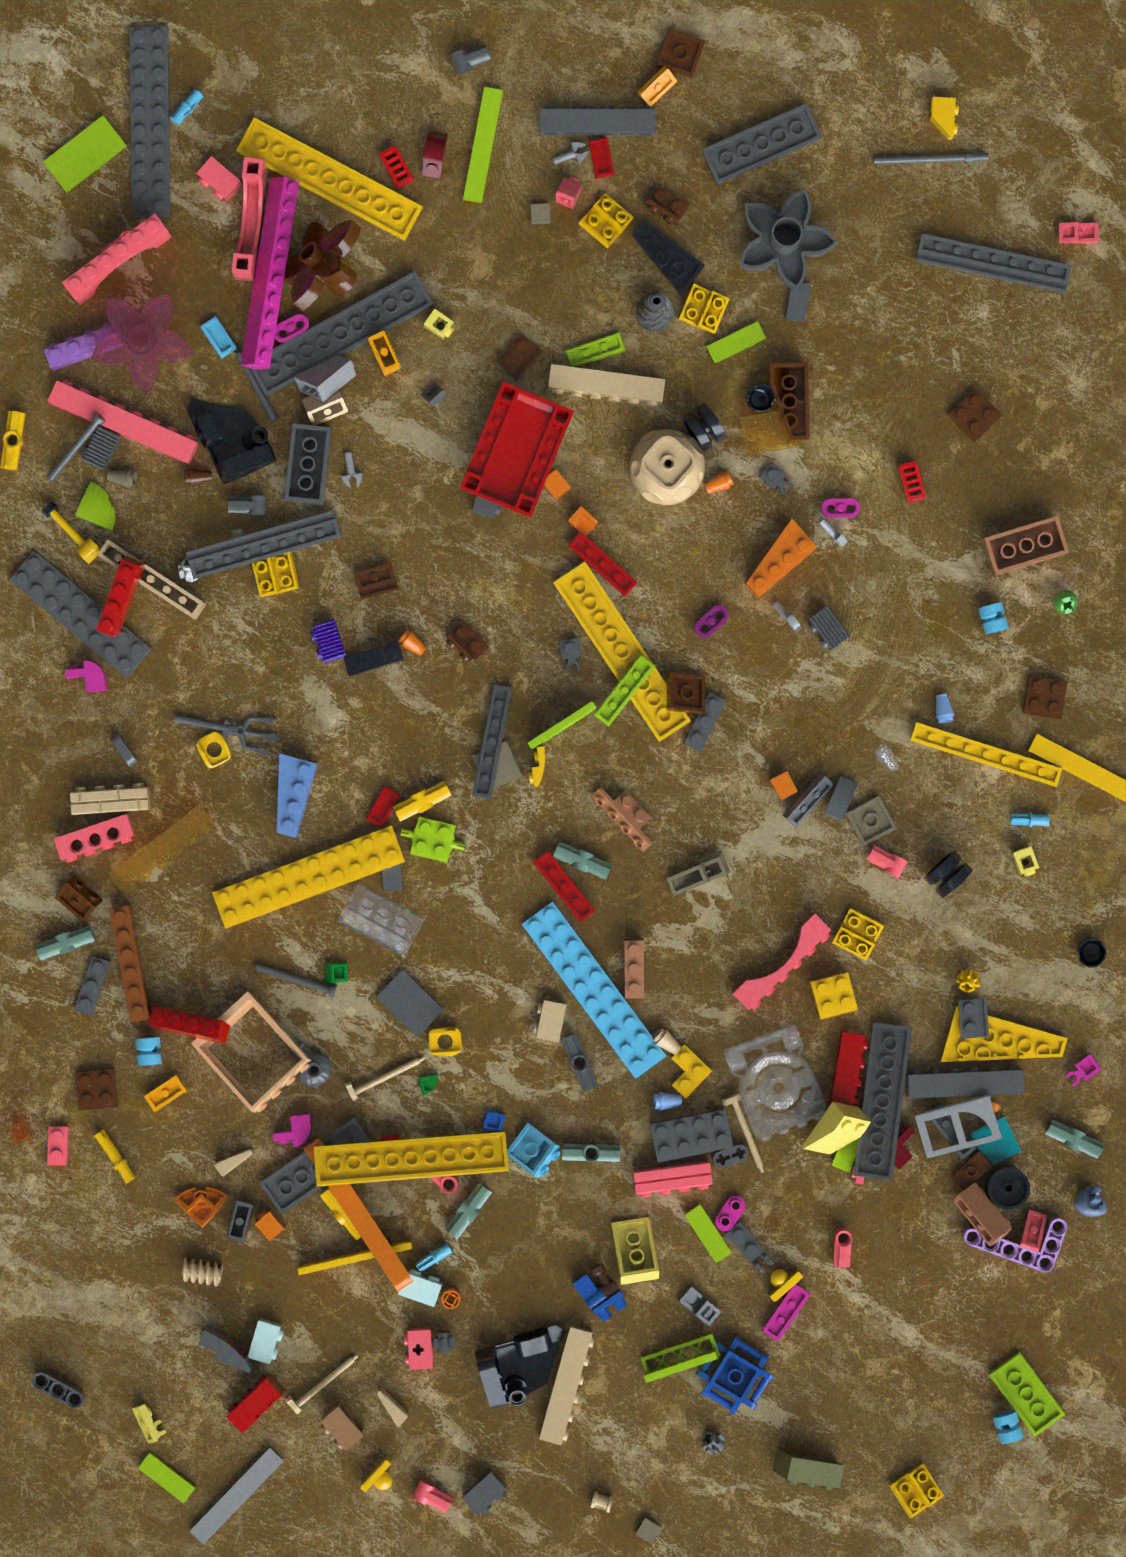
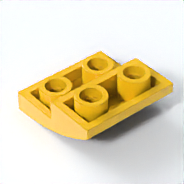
[579,193,634,249]
[677,283,730,334]
[252,552,300,597]
[528,746,545,787]
[832,907,884,960]
[889,1463,944,1518]

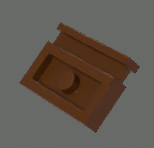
[497,334,543,381]
[354,563,398,600]

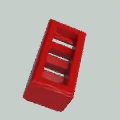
[379,145,415,190]
[897,460,926,504]

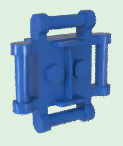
[695,1335,774,1415]

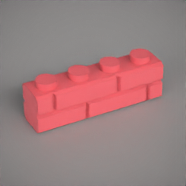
[633,1160,713,1197]

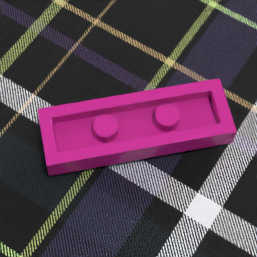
[762,1284,811,1342]

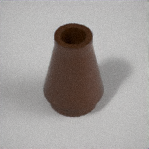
[184,468,212,487]

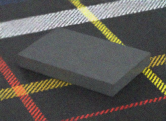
[376,970,444,1037]

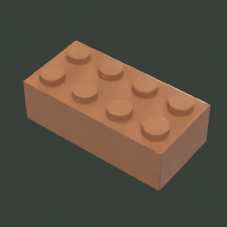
[982,516,1069,576]

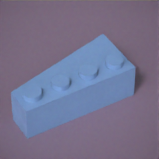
[277,753,318,838]

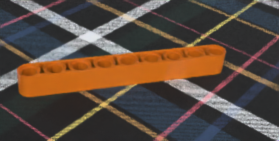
[303,1138,414,1292]

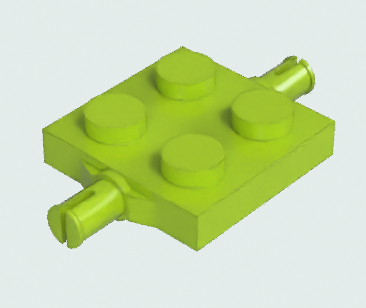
[401,816,466,863]

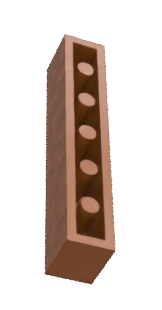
[109,905,151,1023]

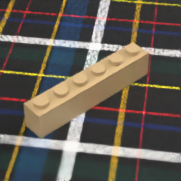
[548,364,665,407]
[97,539,206,620]
[539,1324,595,1445]

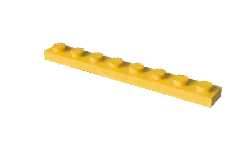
[910,722,1062,787]

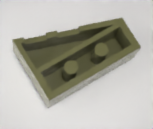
[773,1448,844,1490]

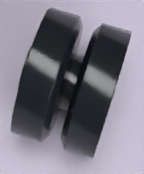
[681,403,727,452]
[924,850,973,898]
[985,1165,1030,1210]

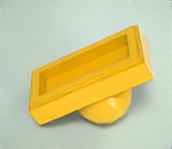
[769,1269,803,1302]
[360,1456,393,1492]

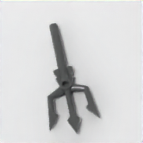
[174,715,282,757]

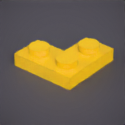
[671,1044,712,1099]

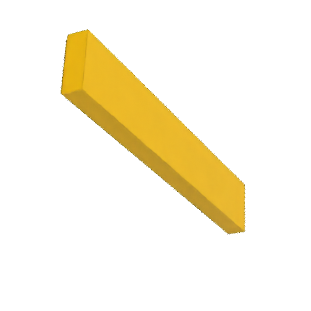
[1028,734,1126,802]
[298,1240,413,1275]

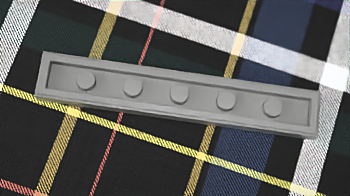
[189,1447,284,1545]

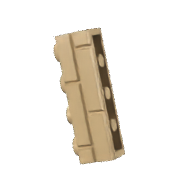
[70,783,150,815]

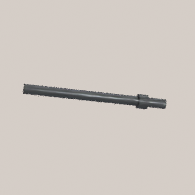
[873,151,989,164]

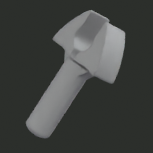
[552,142,588,165]
[341,452,362,489]
[818,518,848,547]
[773,601,801,632]

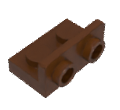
[645,184,689,225]
[445,620,489,663]
[55,876,103,923]

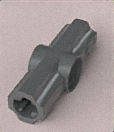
[561,1033,598,1092]

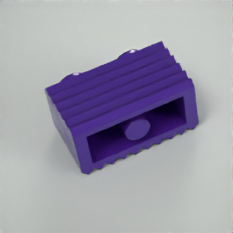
[310,619,346,663]

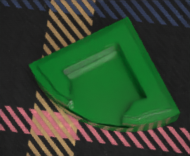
[419,1073,438,1096]

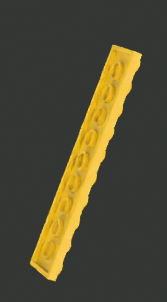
[236,117,423,241]
[553,562,691,742]
[212,826,405,929]
[313,1132,509,1186]

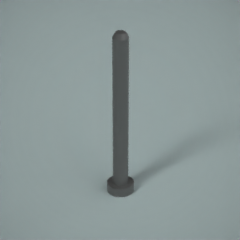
[47,412,106,481]
[254,963,337,998]

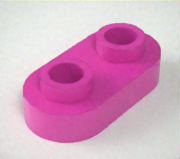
[274,314,309,343]
[821,498,860,519]
[715,1195,745,1231]

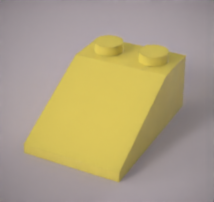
[802,1102,871,1154]
[611,1217,659,1285]

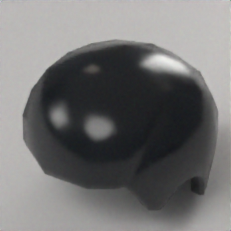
[745,383,776,413]
[1077,938,1107,968]

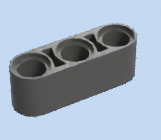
[32,1369,86,1408]

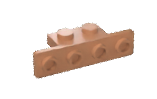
[592,787,653,852]

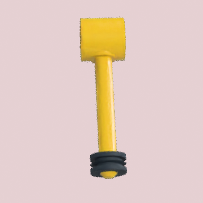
[42,501,101,564]

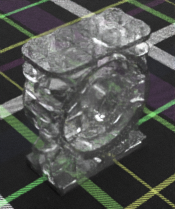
[722,1024,828,1142]

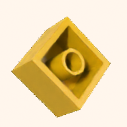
[809,972,858,1019]

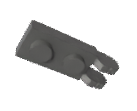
[725,1221,774,1274]

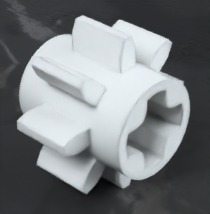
[178,559,198,582]

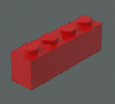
[96,556,145,637]
[148,1006,230,1044]
[828,1031,868,1107]

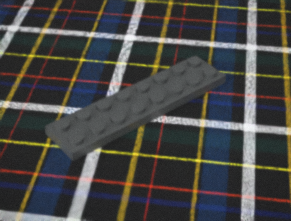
[9,551,152,678]
[854,1022,912,1181]

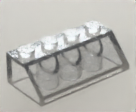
[337,883,426,958]

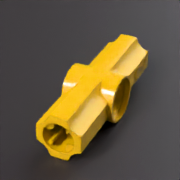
[0,411,26,470]
[393,781,451,821]
[320,1188,361,1240]

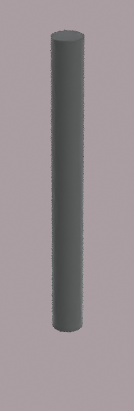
[235,351,278,422]

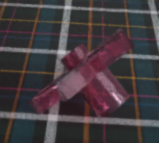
[91,294,194,394]

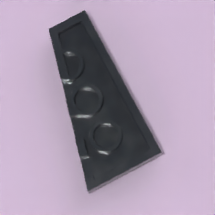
[632,220,705,297]

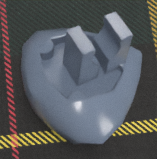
[1074,1185,1108,1217]

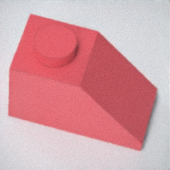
[556,177,582,209]

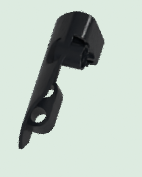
[186,399,277,484]
[475,1324,566,1409]

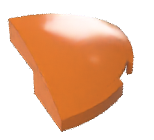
[174,1187,229,1228]

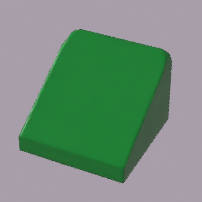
[324,963,348,983]

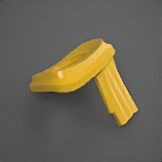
[196,732,231,768]
[429,1027,462,1056]

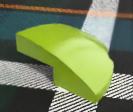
[75,481,115,531]

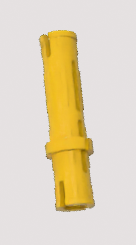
[94,1129,136,1184]

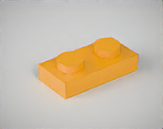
[637,66,677,107]
[144,1075,187,1112]

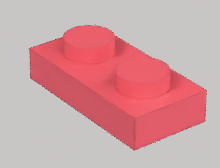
[47,1126,69,1166]
[1019,1209,1047,1252]

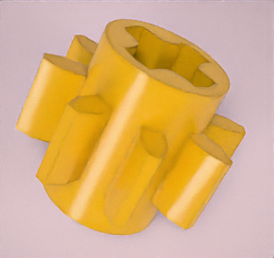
[956,969,981,993]

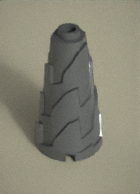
[636,291,674,332]

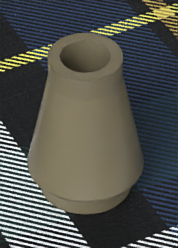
[107,469,137,488]

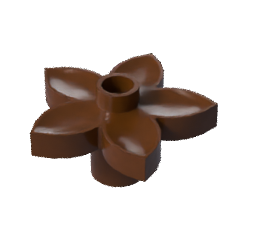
[284,220,361,311]

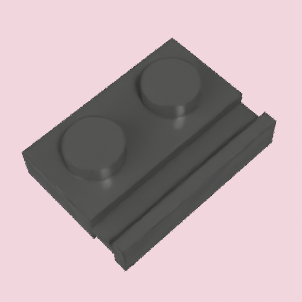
[958,998,989,1039]

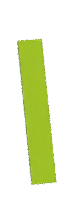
[463,87,503,203]

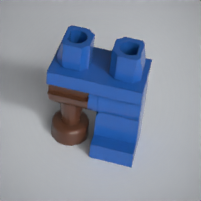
[572,1263,627,1321]

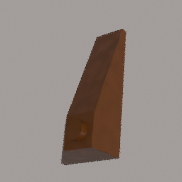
[770,363,809,440]

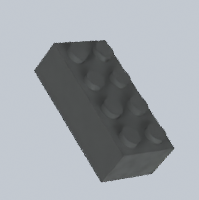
[284,423,332,506]
[650,1108,733,1162]

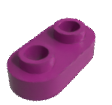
[695,605,728,638]

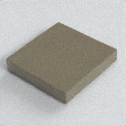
[472,741,522,789]
[845,795,897,847]

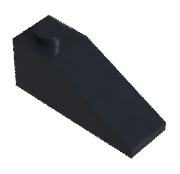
[344,642,404,677]

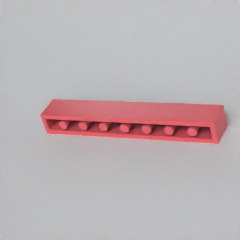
[47,380,199,465]

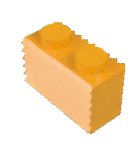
[367,331,401,376]

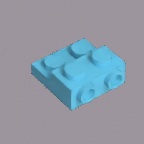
[507,1123,561,1178]

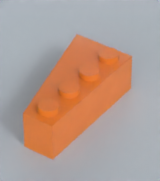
[745,519,817,599]

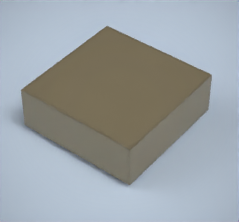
[530,203,551,224]
[635,1517,662,1544]

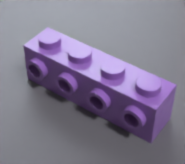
[44,322,125,371]

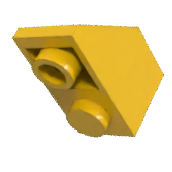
[930,97,959,140]

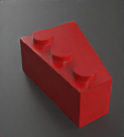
[226,1374,285,1434]

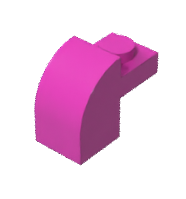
[65,661,108,692]
[273,1113,312,1147]

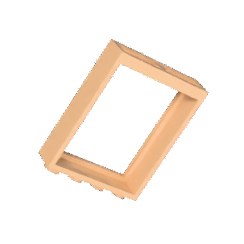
[191,991,312,1113]

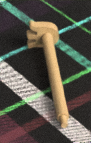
[345,1056,425,1101]
[721,1093,764,1173]
[285,1354,358,1414]

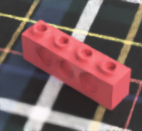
[54,814,136,863]

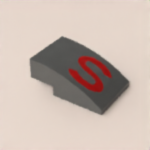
[198,1325,255,1373]

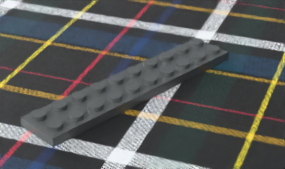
[129,27,171,218]
[251,271,434,397]

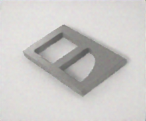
[914,1094,1002,1158]

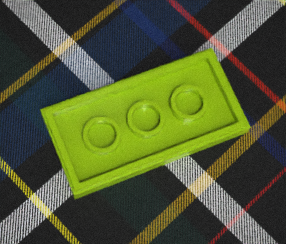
[43,115,127,193]
[528,701,596,750]
[988,1351,1065,1437]

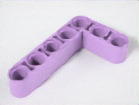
[962,1216,1067,1272]

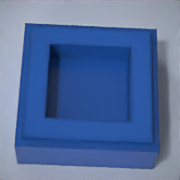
[482,1110,506,1132]

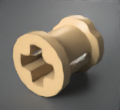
[590,1491,613,1513]

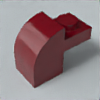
[422,131,448,179]
[895,1125,915,1170]

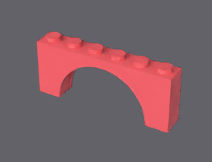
[232,157,267,282]
[62,213,171,305]

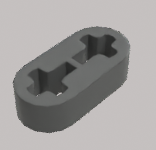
[110,732,138,767]
[713,1144,749,1168]

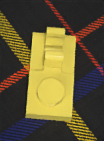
[132,1404,166,1444]

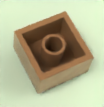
[321,1400,366,1451]

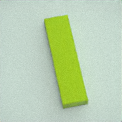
[594,654,656,727]

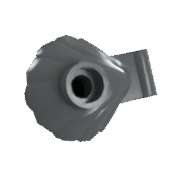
[288,1040,332,1087]

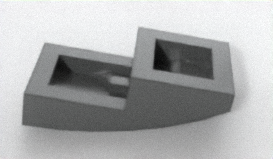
[824,776,858,821]
[678,1285,721,1326]

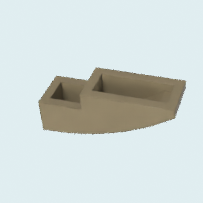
[666,855,730,896]

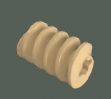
[182,1257,223,1287]

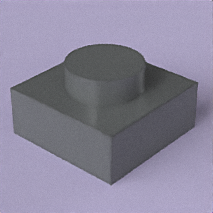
[421,382,447,407]

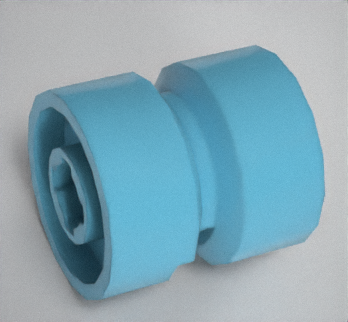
[978,602,1009,635]
[135,1037,162,1066]
[992,1410,1024,1444]

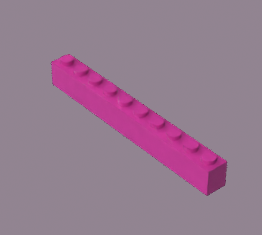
[241,176,299,370]

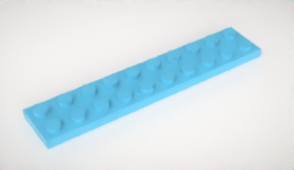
[522,901,666,1079]

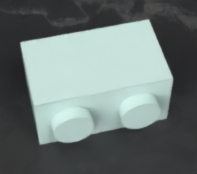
[398,1269,442,1307]
[247,1318,284,1364]

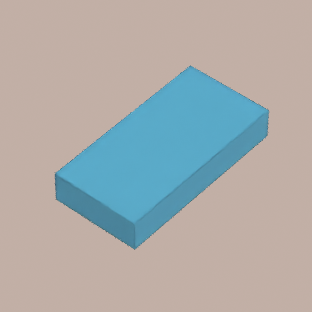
[200,316,237,359]

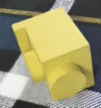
[424,308,455,339]
[1011,846,1039,877]

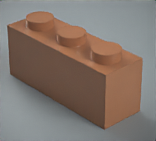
[624,940,644,999]
[953,1183,1012,1246]

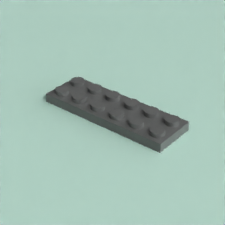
[702,103,822,185]
[260,1117,372,1215]

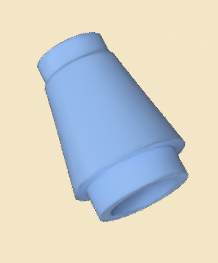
[936,694,954,723]
[653,1092,682,1111]

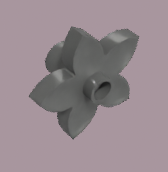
[739,189,838,292]

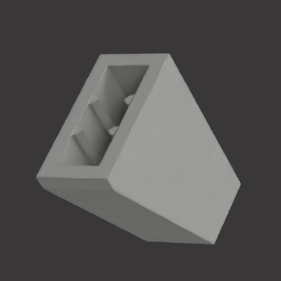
[294,355,356,402]

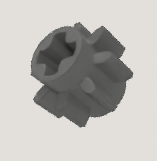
[431,1331,456,1353]
[701,1429,725,1455]

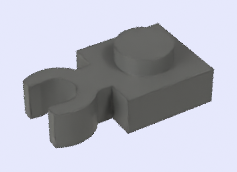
[759,463,794,497]
[559,638,581,673]

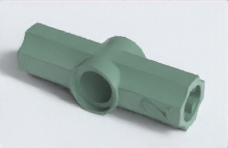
[553,842,612,880]
[35,925,96,960]
[1044,1119,1104,1159]
[562,1143,620,1162]
[445,1183,492,1239]

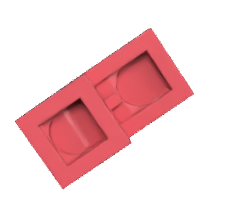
[1059,222,1099,243]

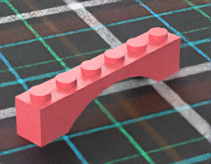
[732,913,831,1011]

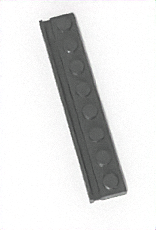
[915,233,1071,293]
[185,510,341,580]

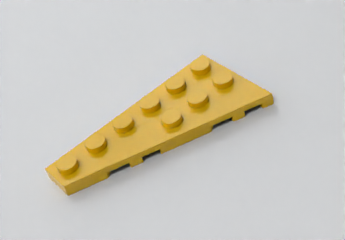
[940,1007,1068,1062]

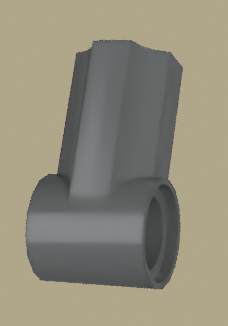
[450,44,491,74]
[228,495,266,516]

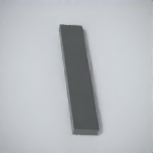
[472,684,513,800]

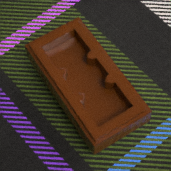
[952,1150,993,1190]

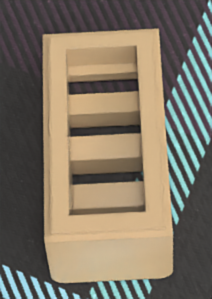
[213,1149,254,1176]
[377,1388,409,1428]

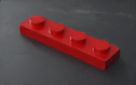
[568,532,638,597]
[533,851,595,923]

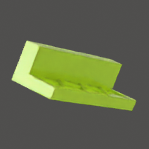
[641,1333,721,1383]

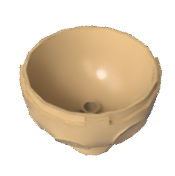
[629,429,705,505]

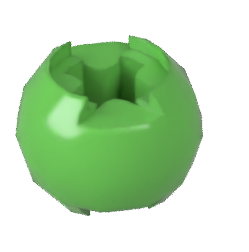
[1054,590,1078,614]

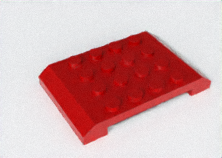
[459,381,574,518]

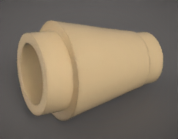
[652,1028,681,1055]

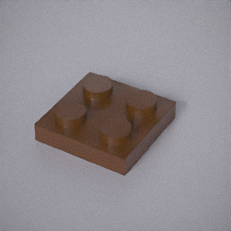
[656,28,705,78]
[948,388,1002,442]
[667,672,705,715]
[1023,676,1068,720]
[76,1068,118,1111]

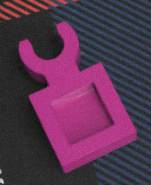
[1065,1054,1102,1086]

